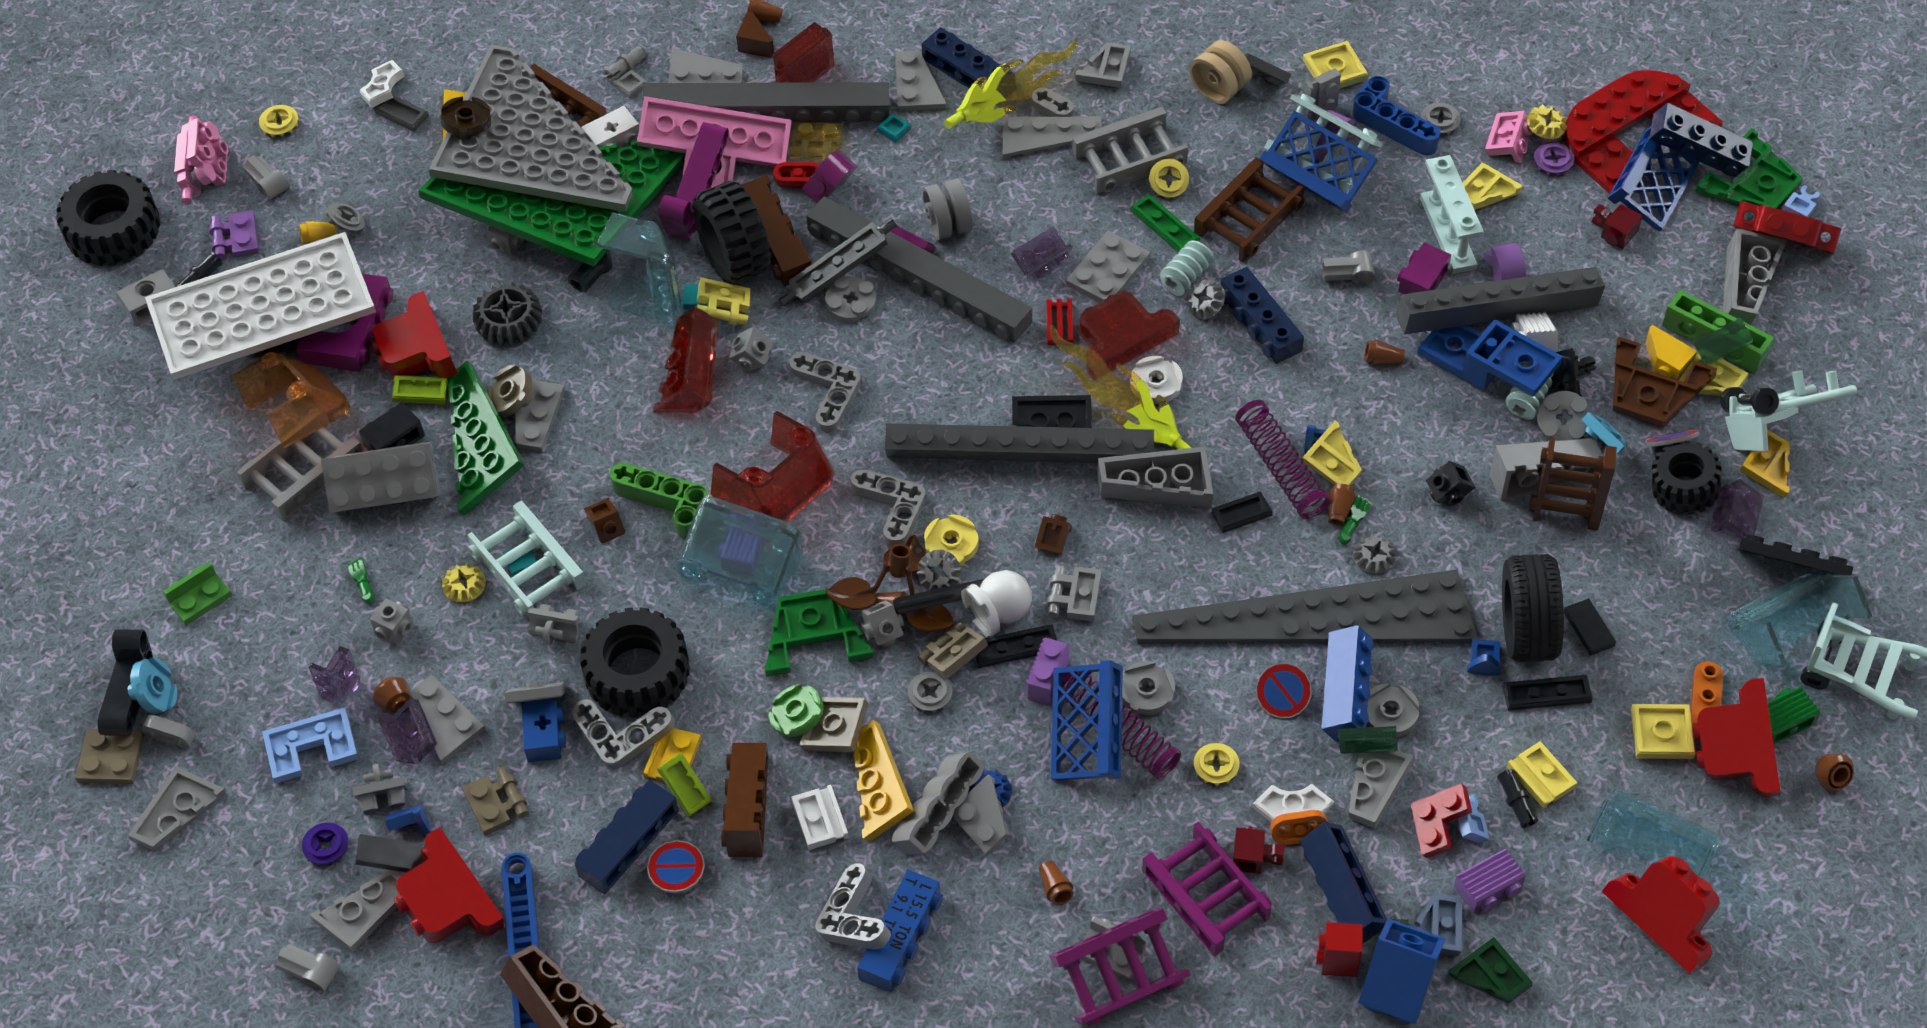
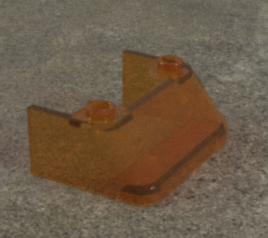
[231,352,351,448]

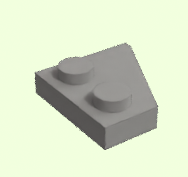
[952,774,1009,855]

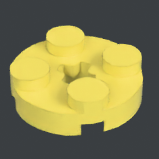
[924,515,979,566]

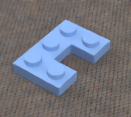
[262,707,359,784]

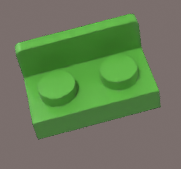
[163,562,232,625]

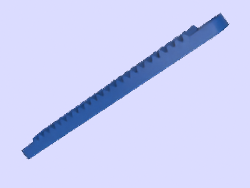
[501,853,540,1028]

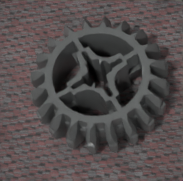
[472,282,542,347]

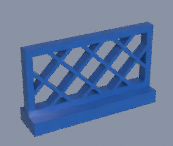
[1259,110,1378,214]
[1607,127,1699,231]
[1051,660,1123,781]

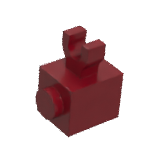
[1591,204,1643,249]
[1233,826,1285,874]

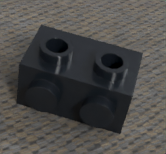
[359,402,425,451]

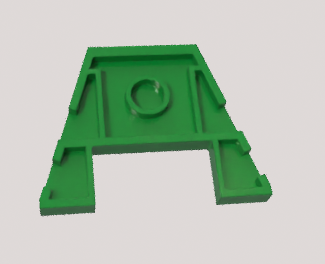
[1695,128,1803,209]
[765,589,873,677]

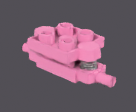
[174,115,229,205]

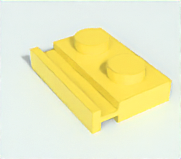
[1507,741,1577,809]

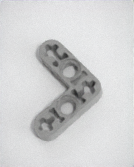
[789,352,861,432]
[851,470,925,548]
[572,699,675,768]
[815,863,891,949]

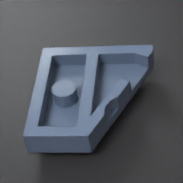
[1413,893,1462,956]

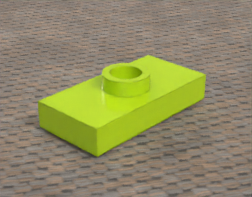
[392,375,448,405]
[657,753,712,817]

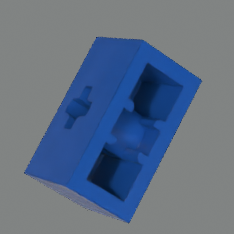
[521,698,566,762]

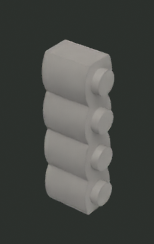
[892,751,984,855]

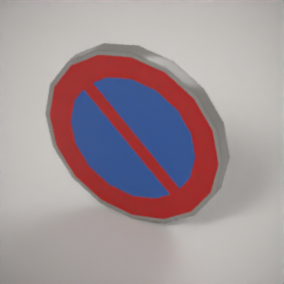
[1645,430,1699,447]
[1256,662,1312,719]
[647,840,705,894]

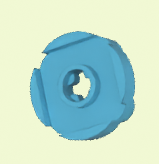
[128,658,177,715]

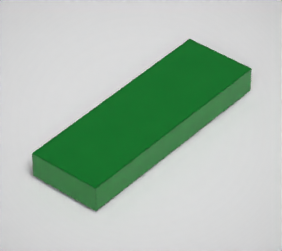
[1130,194,1200,252]

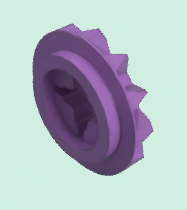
[1534,142,1575,176]

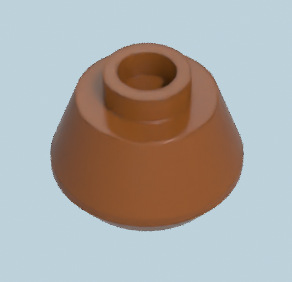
[373,677,410,713]
[1815,754,1854,792]

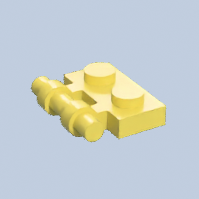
[696,277,751,326]

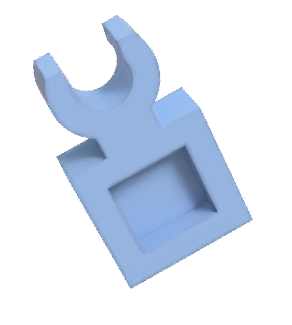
[1782,185,1820,217]
[1458,794,1489,843]

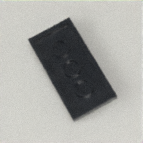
[1736,534,1853,578]

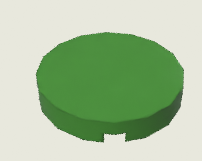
[769,685,824,737]

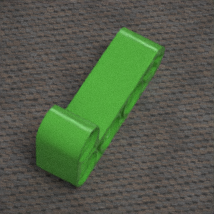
[609,463,710,539]

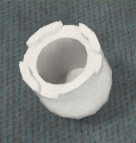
[961,570,1032,637]

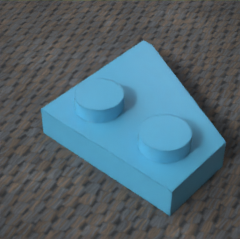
[1581,412,1626,454]

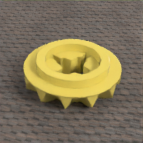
[1527,104,1567,139]
[259,105,299,138]
[1149,159,1189,199]
[442,562,486,602]
[1193,743,1240,786]

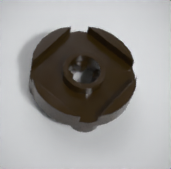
[440,97,491,140]

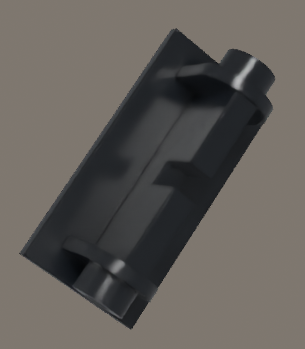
[1553,348,1582,397]

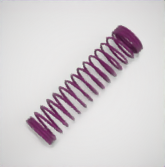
[1235,400,1330,519]
[1062,665,1181,780]

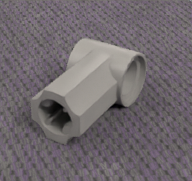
[243,155,290,201]
[1322,250,1375,284]
[276,944,340,993]

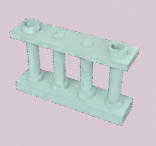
[1264,93,1383,194]
[1420,155,1484,274]
[468,500,586,615]

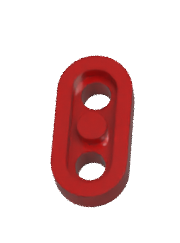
[773,162,819,188]

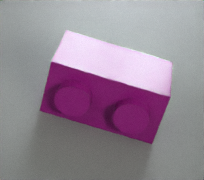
[1397,242,1452,294]

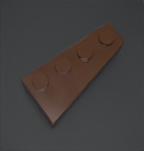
[721,743,769,857]

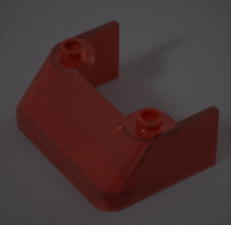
[710,411,834,530]

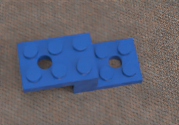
[1417,319,1563,397]

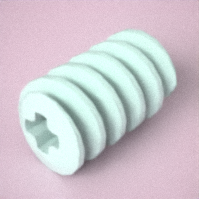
[1160,240,1214,296]
[1506,362,1554,420]

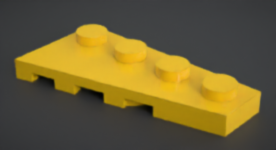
[854,720,914,842]

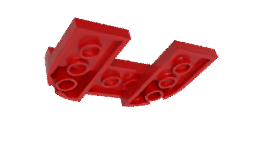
[1564,70,1723,194]

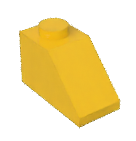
[1645,325,1697,380]

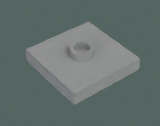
[504,680,566,704]

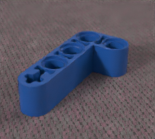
[1352,76,1440,155]

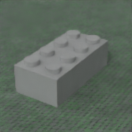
[321,442,440,513]

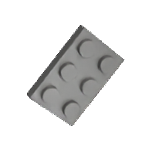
[1066,231,1151,307]

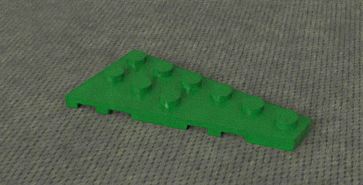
[448,361,525,515]

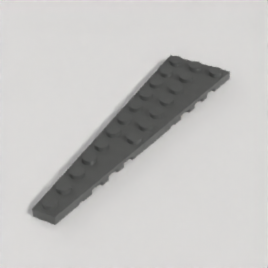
[1132,569,1478,644]

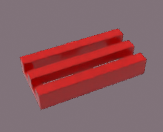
[1046,299,1073,345]

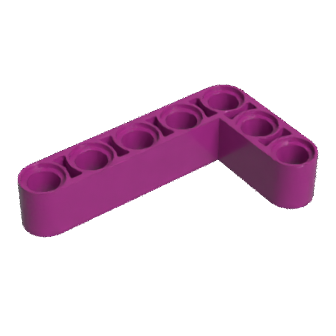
[659,122,729,241]

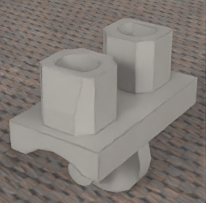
[528,604,579,645]
[352,764,408,813]

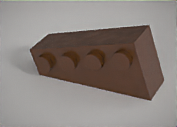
[742,175,811,287]
[500,944,626,1028]

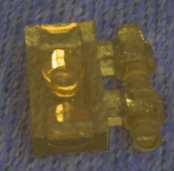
[790,122,844,160]

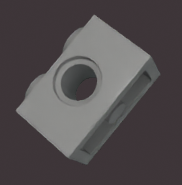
[117,269,175,326]

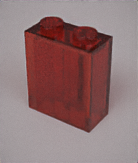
[773,22,835,83]

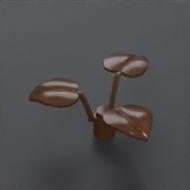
[826,535,953,632]

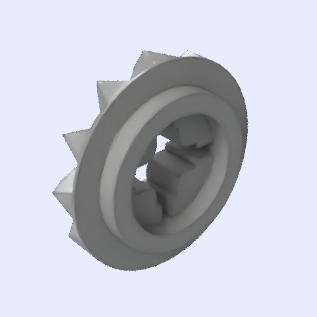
[1421,103,1461,136]
[325,202,365,235]
[1186,279,1225,319]
[1353,534,1397,574]
[917,550,961,591]
[908,672,953,713]

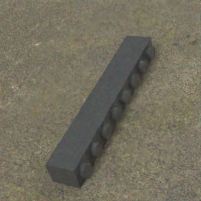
[1396,267,1605,335]

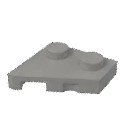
[1075,42,1131,88]

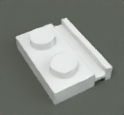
[791,785,849,850]

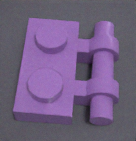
[209,210,259,260]

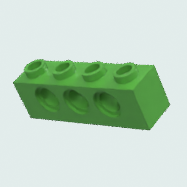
[1662,290,1774,374]

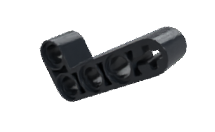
[98,629,153,736]

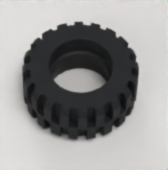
[56,170,160,266]
[692,181,771,284]
[580,607,690,717]

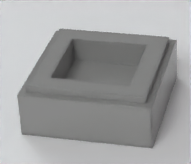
[613,69,648,99]

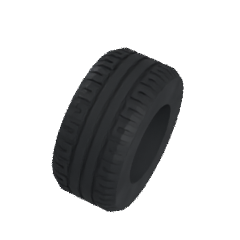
[1502,554,1564,662]

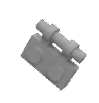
[1047,566,1102,622]

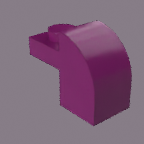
[802,150,858,204]

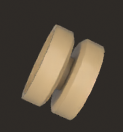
[1189,40,1252,104]

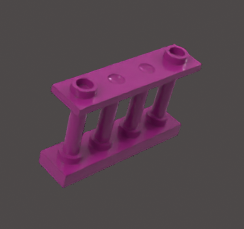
[1142,822,1272,957]
[1049,908,1191,1026]

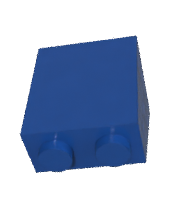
[1358,919,1445,1024]

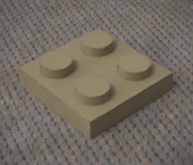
[799,697,869,752]
[75,729,145,784]

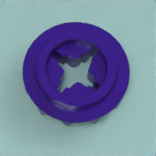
[302,823,349,867]

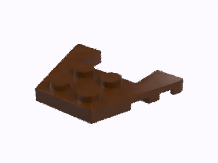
[1613,336,1717,428]

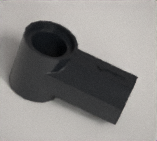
[567,250,613,292]

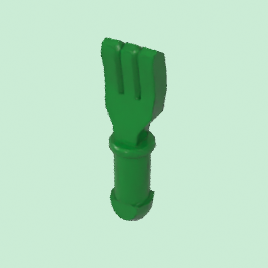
[1338,495,1372,544]
[347,557,375,605]

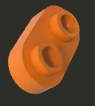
[1270,810,1328,845]

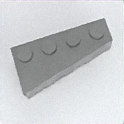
[1722,229,1787,325]
[1490,438,1603,501]
[1097,447,1214,508]

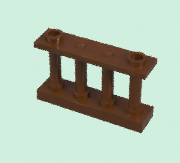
[530,64,607,127]
[1194,158,1305,262]
[1529,437,1617,530]

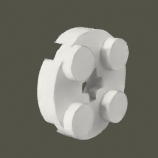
[1130,356,1183,404]

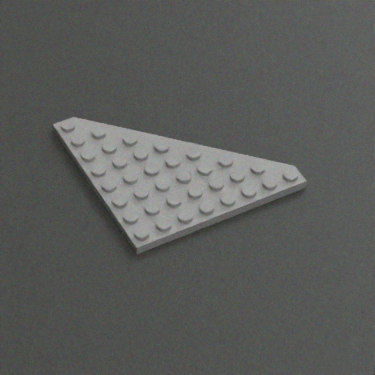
[429,45,632,212]

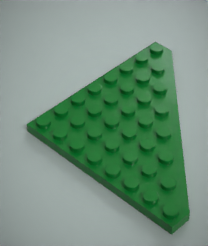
[419,141,686,266]

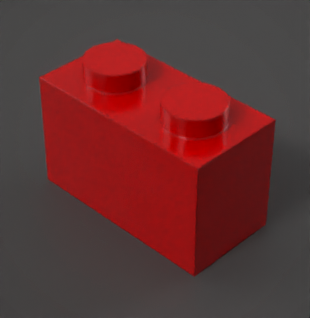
[1316,922,1363,977]

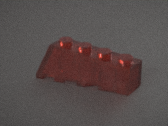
[653,306,718,413]

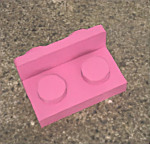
[1485,111,1533,163]

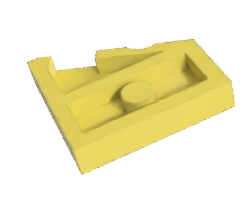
[1463,162,1523,210]
[1303,420,1362,486]

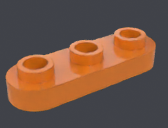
[1690,661,1723,734]

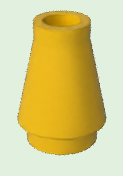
[299,221,338,244]

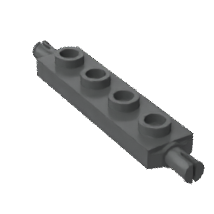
[779,218,898,306]

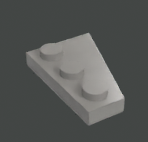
[669,48,743,83]
[410,675,486,765]
[1349,736,1414,829]

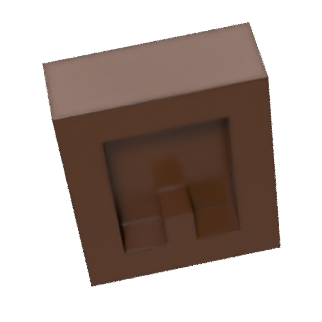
[584,498,625,543]
[1035,514,1072,555]

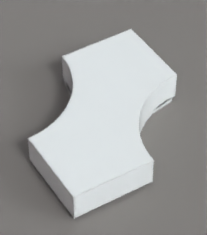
[360,60,405,108]
[1252,784,1334,823]

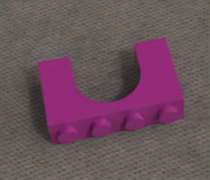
[296,273,393,372]

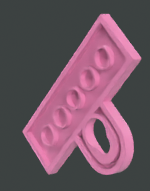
[637,96,792,188]

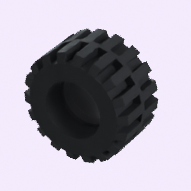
[1652,441,1721,515]

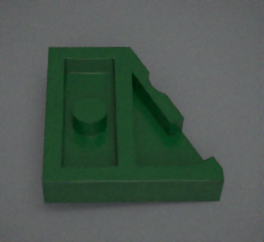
[1448,937,1532,1003]

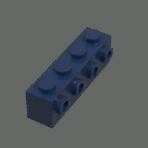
[921,27,1014,97]
[1649,103,1753,177]
[1221,267,1304,364]
[575,779,679,895]
[1300,822,1387,943]

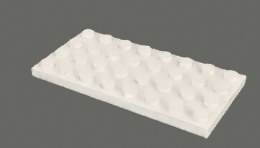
[145,232,376,380]

